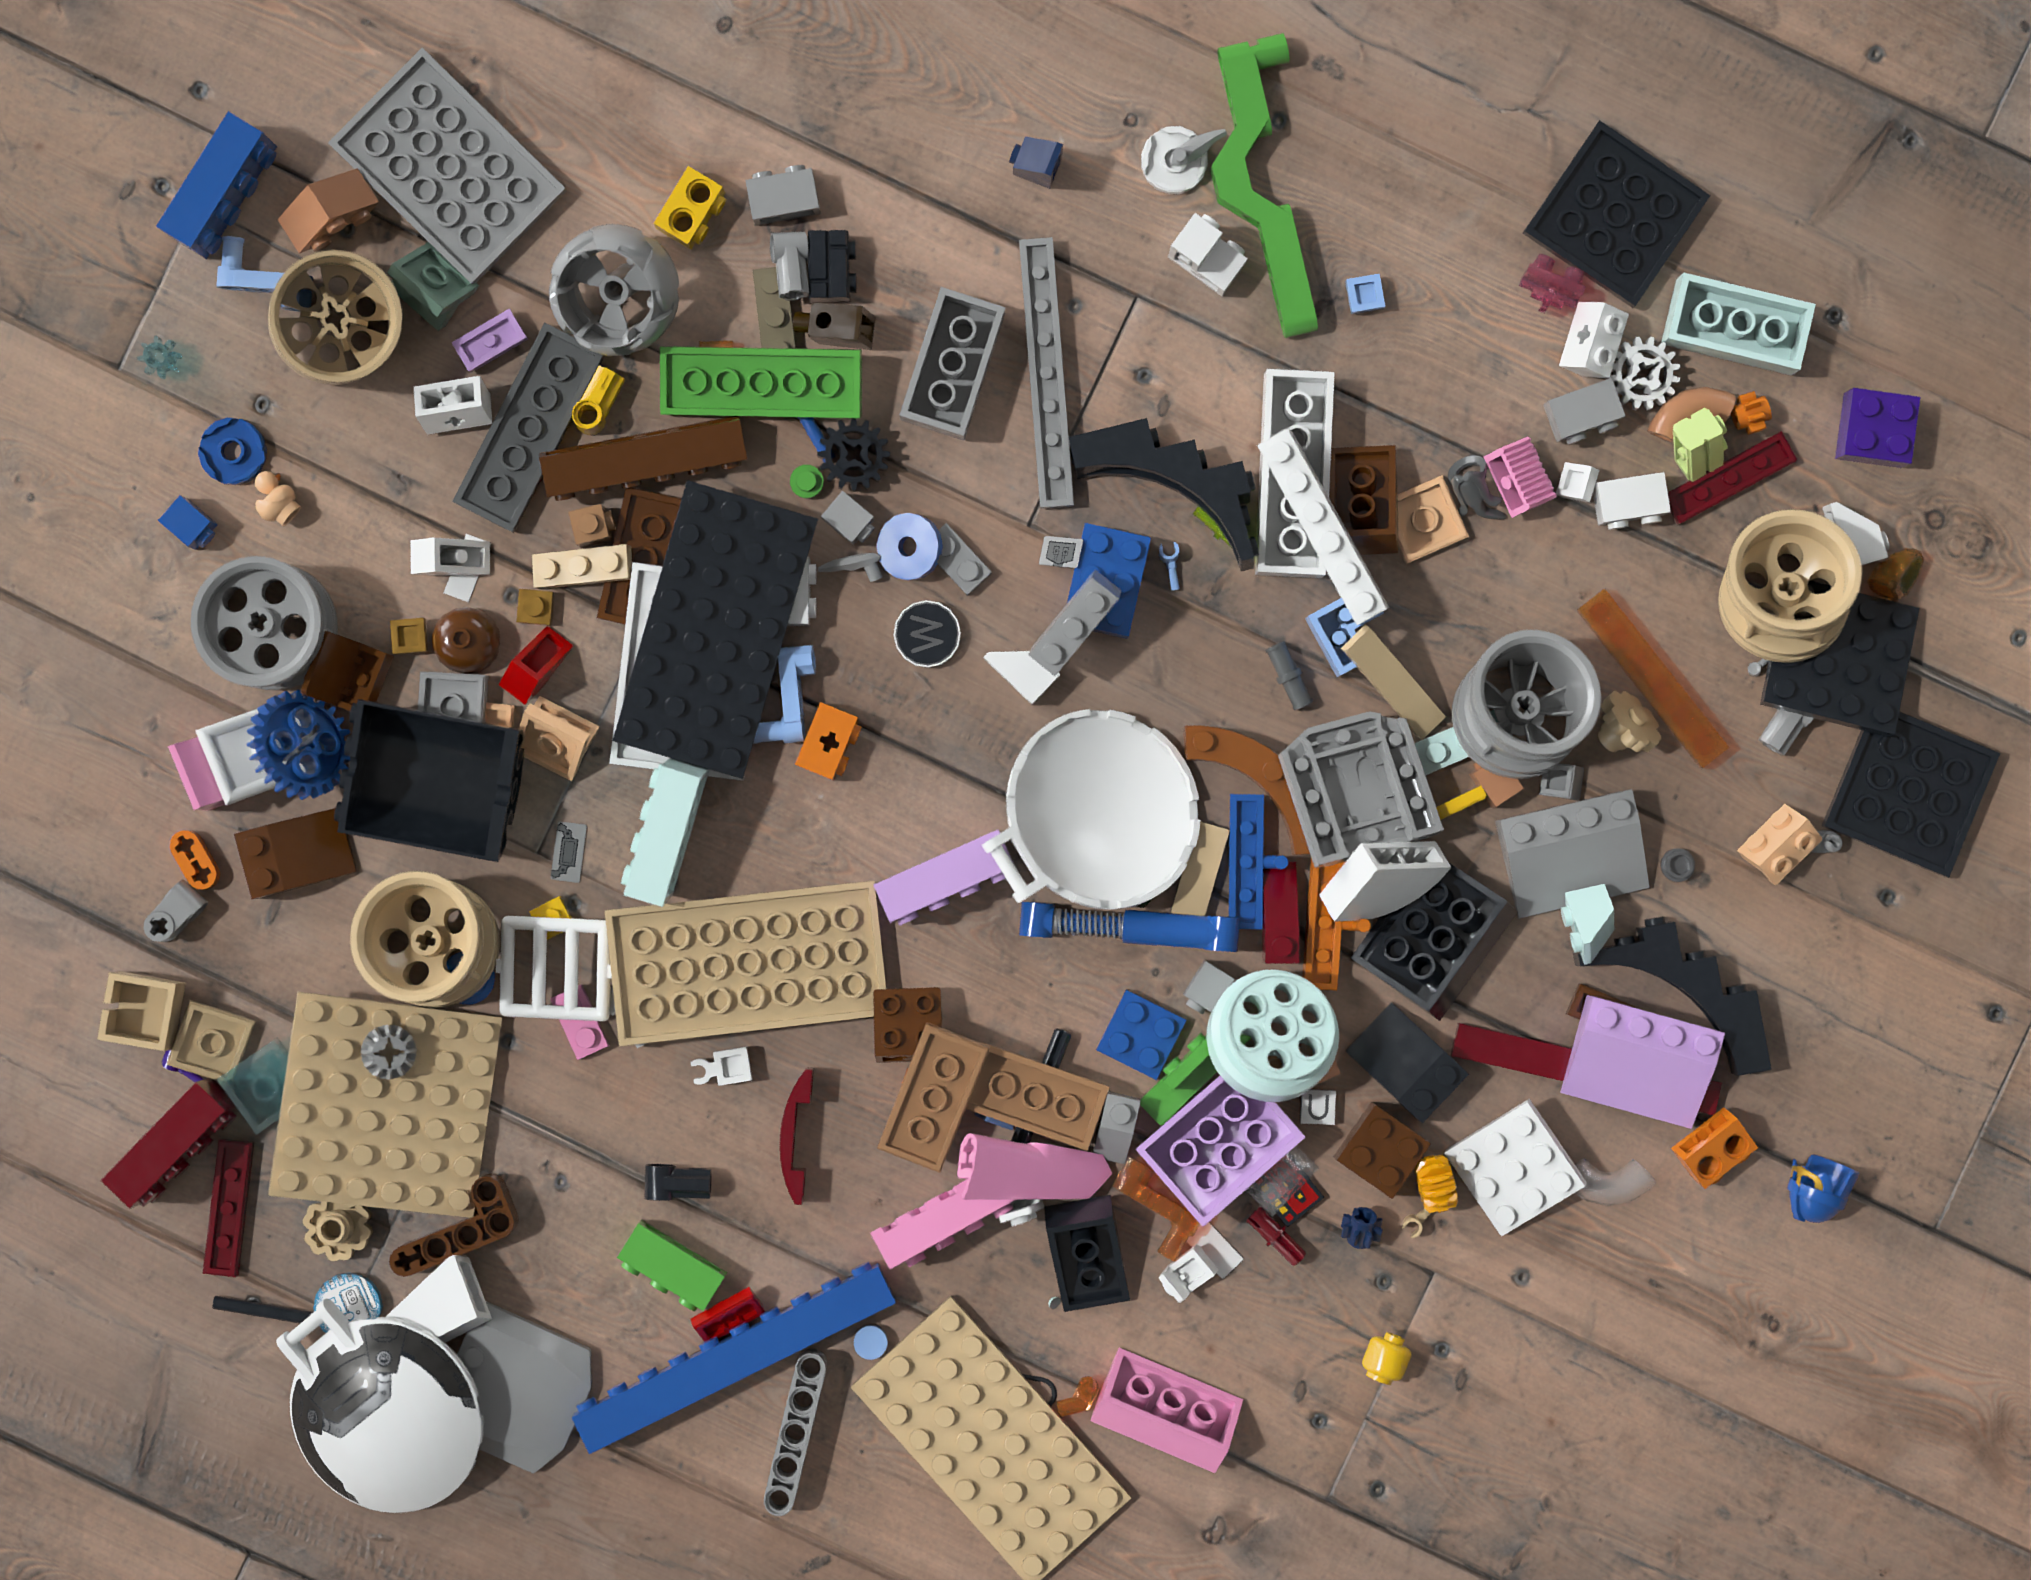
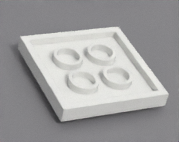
[1444,1099,1587,1236]

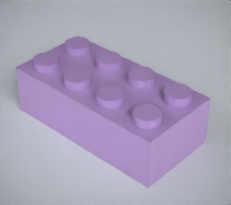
[873,830,1013,926]

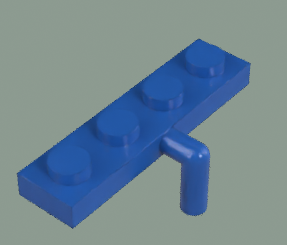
[1228,794,1288,929]

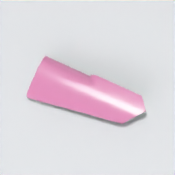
[958,1133,1112,1200]

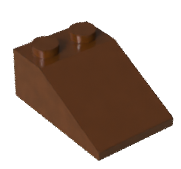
[1329,445,1398,555]
[234,808,357,899]

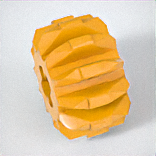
[1414,1155,1458,1213]

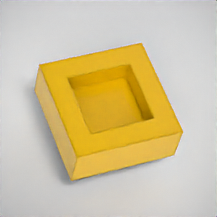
[529,896,572,940]

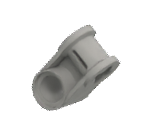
[143,879,208,942]

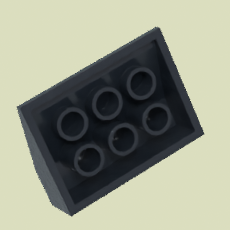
[1351,862,1518,1021]

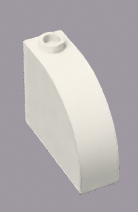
[1319,841,1451,922]

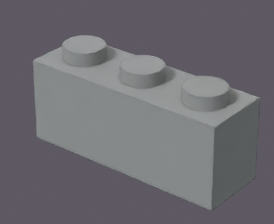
[1028,570,1122,676]

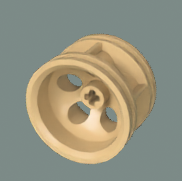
[1718,510,1862,662]
[350,872,500,1008]

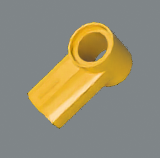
[572,366,625,435]

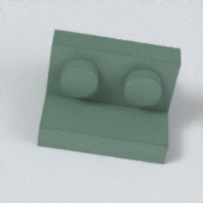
[387,242,479,331]

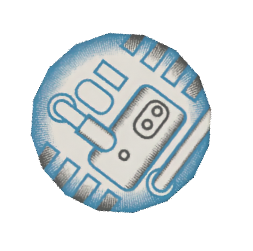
[313,1272,383,1333]

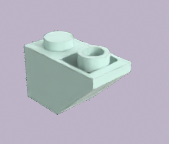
[1561,884,1614,965]

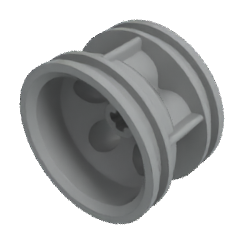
[191,556,338,690]

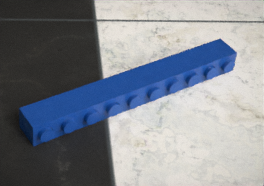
[571,1262,896,1454]

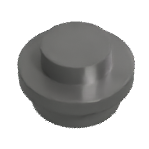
[1660,848,1695,882]

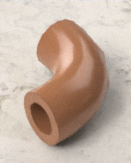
[1647,387,1736,443]

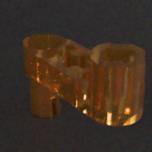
[1112,1156,1201,1262]

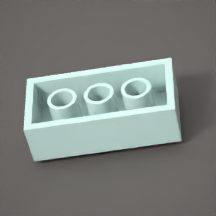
[1661,273,1816,375]
[621,758,710,907]

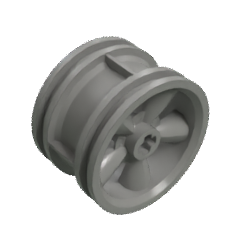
[1452,630,1601,779]

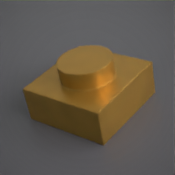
[516,589,554,626]
[390,618,428,655]

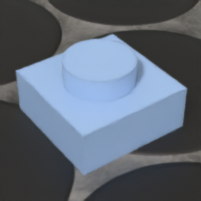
[1345,273,1385,314]

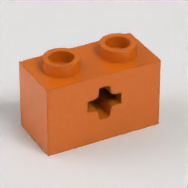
[795,702,862,780]

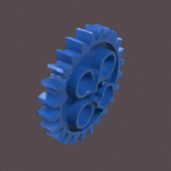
[246,690,350,800]

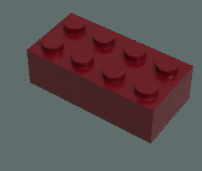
[100,1078,240,1209]

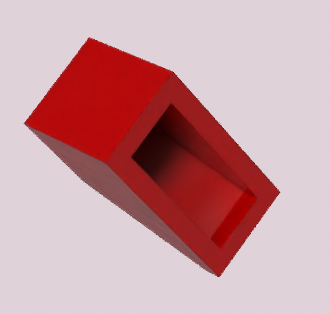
[499,626,574,705]

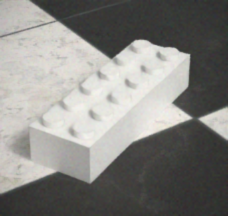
[1255,369,1334,578]

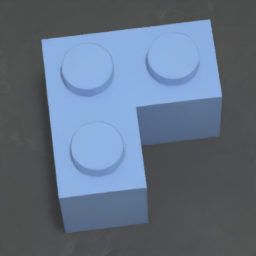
[1305,598,1384,677]

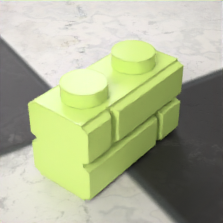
[1673,408,1728,482]

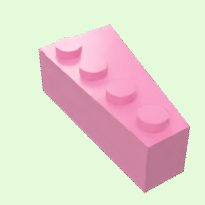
[870,1179,1015,1269]

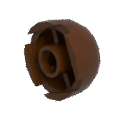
[432,607,500,674]

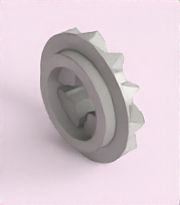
[361,1025,417,1080]

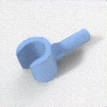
[1159,542,1180,590]

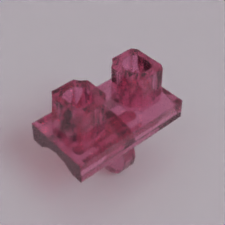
[1518,254,1586,314]

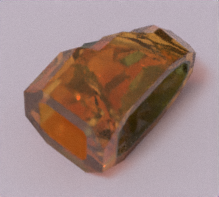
[1867,548,1924,602]

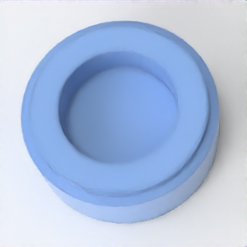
[854,1324,888,1360]

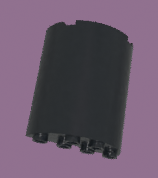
[334,699,524,862]

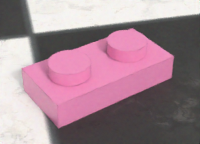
[550,984,609,1060]

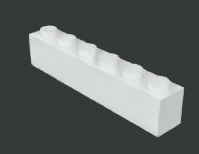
[1257,428,1389,625]

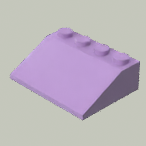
[1560,995,1725,1129]
[1136,1076,1305,1227]

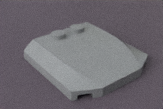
[1278,711,1444,868]
[457,1301,593,1474]

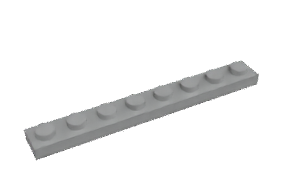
[1019,237,1074,509]

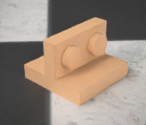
[519,696,600,781]

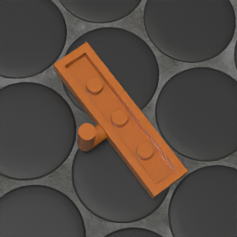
[1302,858,1371,991]

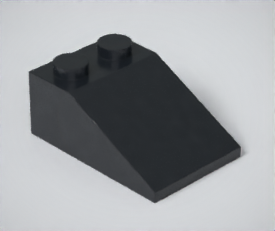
[1345,1002,1469,1124]
[1044,1195,1130,1312]

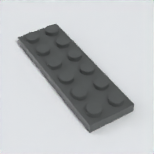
[452,322,605,533]

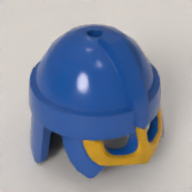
[1787,1154,1860,1223]

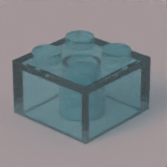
[217,1037,289,1135]

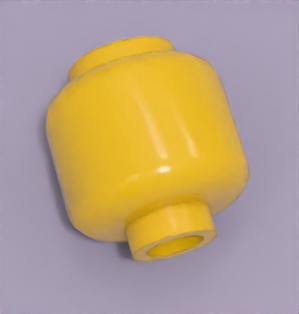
[1362,1332,1411,1385]

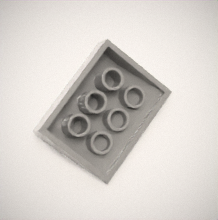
[1495,789,1650,919]

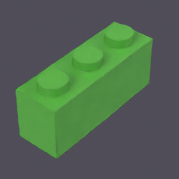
[617,1220,727,1311]

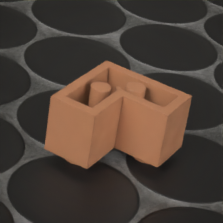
[277,168,379,253]

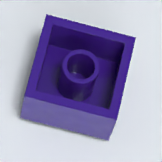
[1835,388,1921,468]

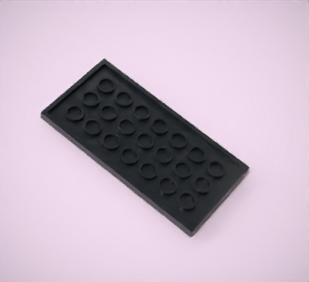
[612,480,818,779]

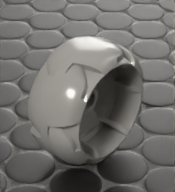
[549,224,679,356]

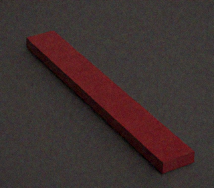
[1450,1023,1722,1115]

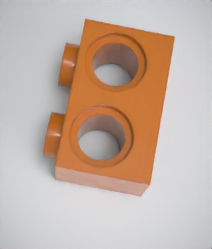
[1671,1107,1758,1189]

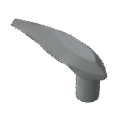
[1171,129,1228,166]
[818,553,882,582]

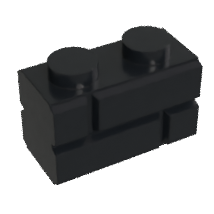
[808,230,857,303]

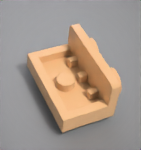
[1737,804,1822,885]

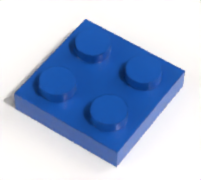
[1096,990,1186,1080]

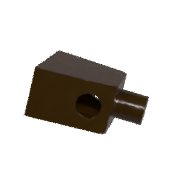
[793,303,876,350]

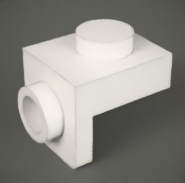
[1159,1244,1219,1303]

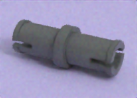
[1265,641,1313,710]

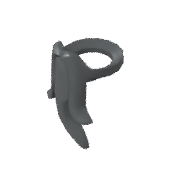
[1447,455,1506,519]

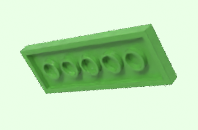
[660,346,862,418]

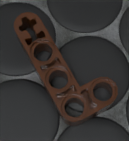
[389,1173,519,1277]

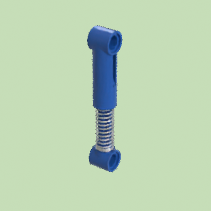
[1019,902,1240,952]

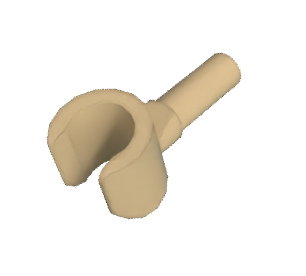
[1402,1208,1431,1238]

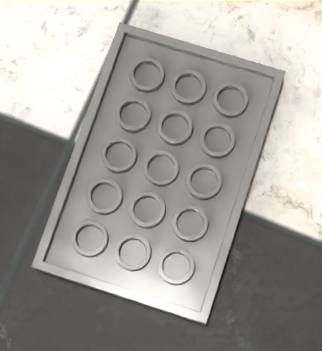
[328,48,567,284]

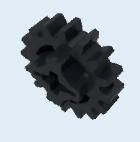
[817,418,890,492]

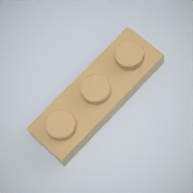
[532,544,632,589]

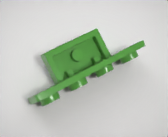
[1140,1033,1251,1125]

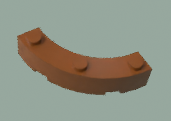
[1183,726,1310,855]

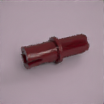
[1246,1206,1306,1266]

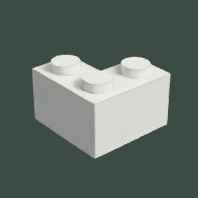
[1168,213,1248,296]

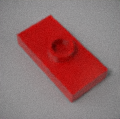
[690,1287,765,1342]

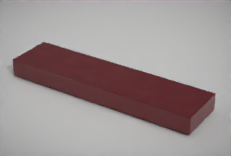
[1668,431,1798,525]
[202,1139,255,1278]

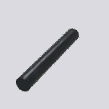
[212,1296,314,1324]

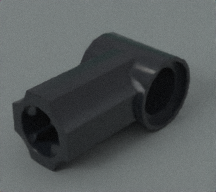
[644,1164,712,1201]

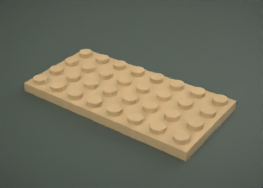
[605,881,886,1046]
[851,1296,1131,1580]

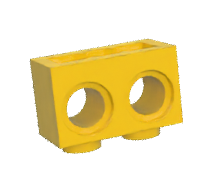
[653,166,727,250]

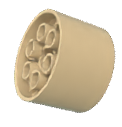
[268,250,402,385]

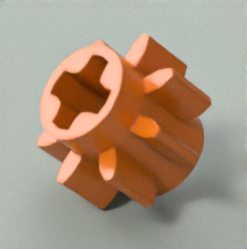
[1731,391,1772,435]

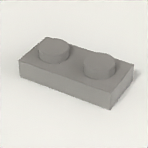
[937,523,992,596]

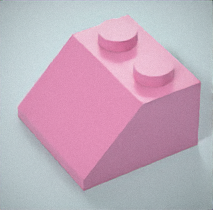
[168,737,225,811]

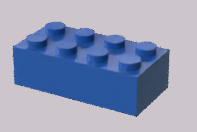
[156,111,277,259]

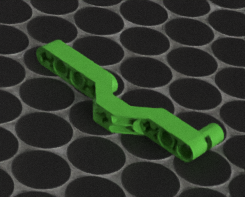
[1210,33,1318,338]

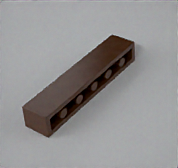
[539,416,747,501]

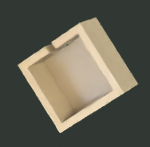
[97,971,186,1051]

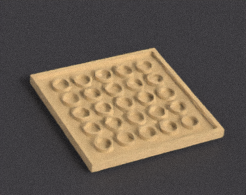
[268,991,502,1218]

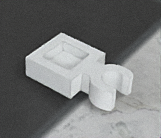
[691,1046,753,1086]

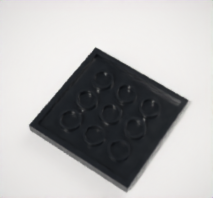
[1522,120,1711,308]
[1760,580,1920,738]
[1822,711,2000,878]

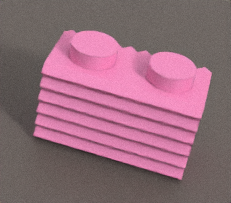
[1484,437,1556,518]

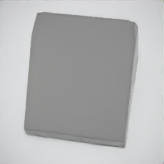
[1539,763,1584,801]

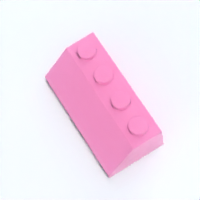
[1090,1348,1243,1473]

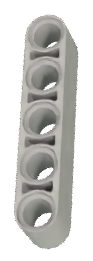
[764,1349,827,1516]

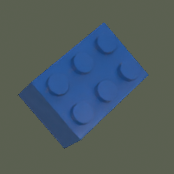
[1067,523,1151,639]

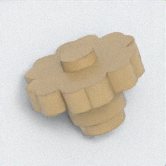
[1598,691,1661,752]
[303,1202,373,1261]

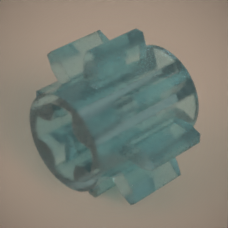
[137,335,182,379]

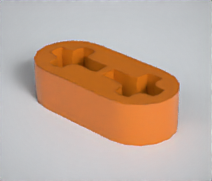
[170,830,220,890]

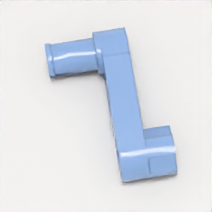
[216,236,313,312]
[754,645,816,744]

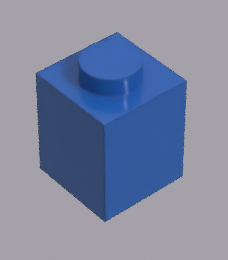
[158,495,218,550]

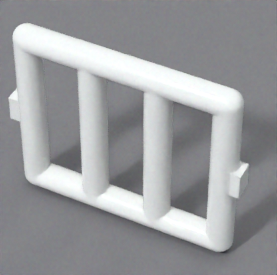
[496,916,612,1021]

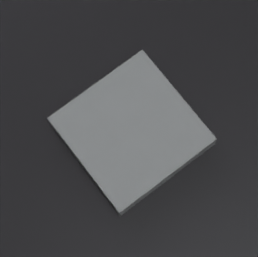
[418,671,489,723]

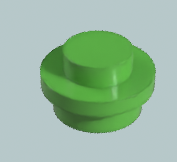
[790,465,824,499]

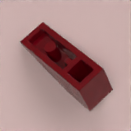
[1262,862,1299,964]

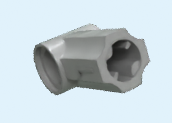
[770,232,809,301]
[1758,709,1813,756]

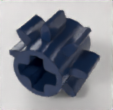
[1341,1207,1383,1249]

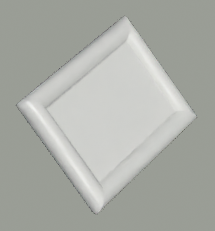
[195,694,325,806]

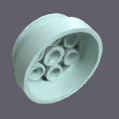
[1207,970,1339,1102]

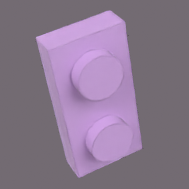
[452,309,528,373]

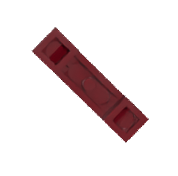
[780,1067,814,1205]

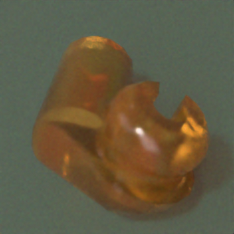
[1056,1376,1099,1417]

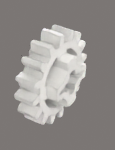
[1606,337,1681,410]

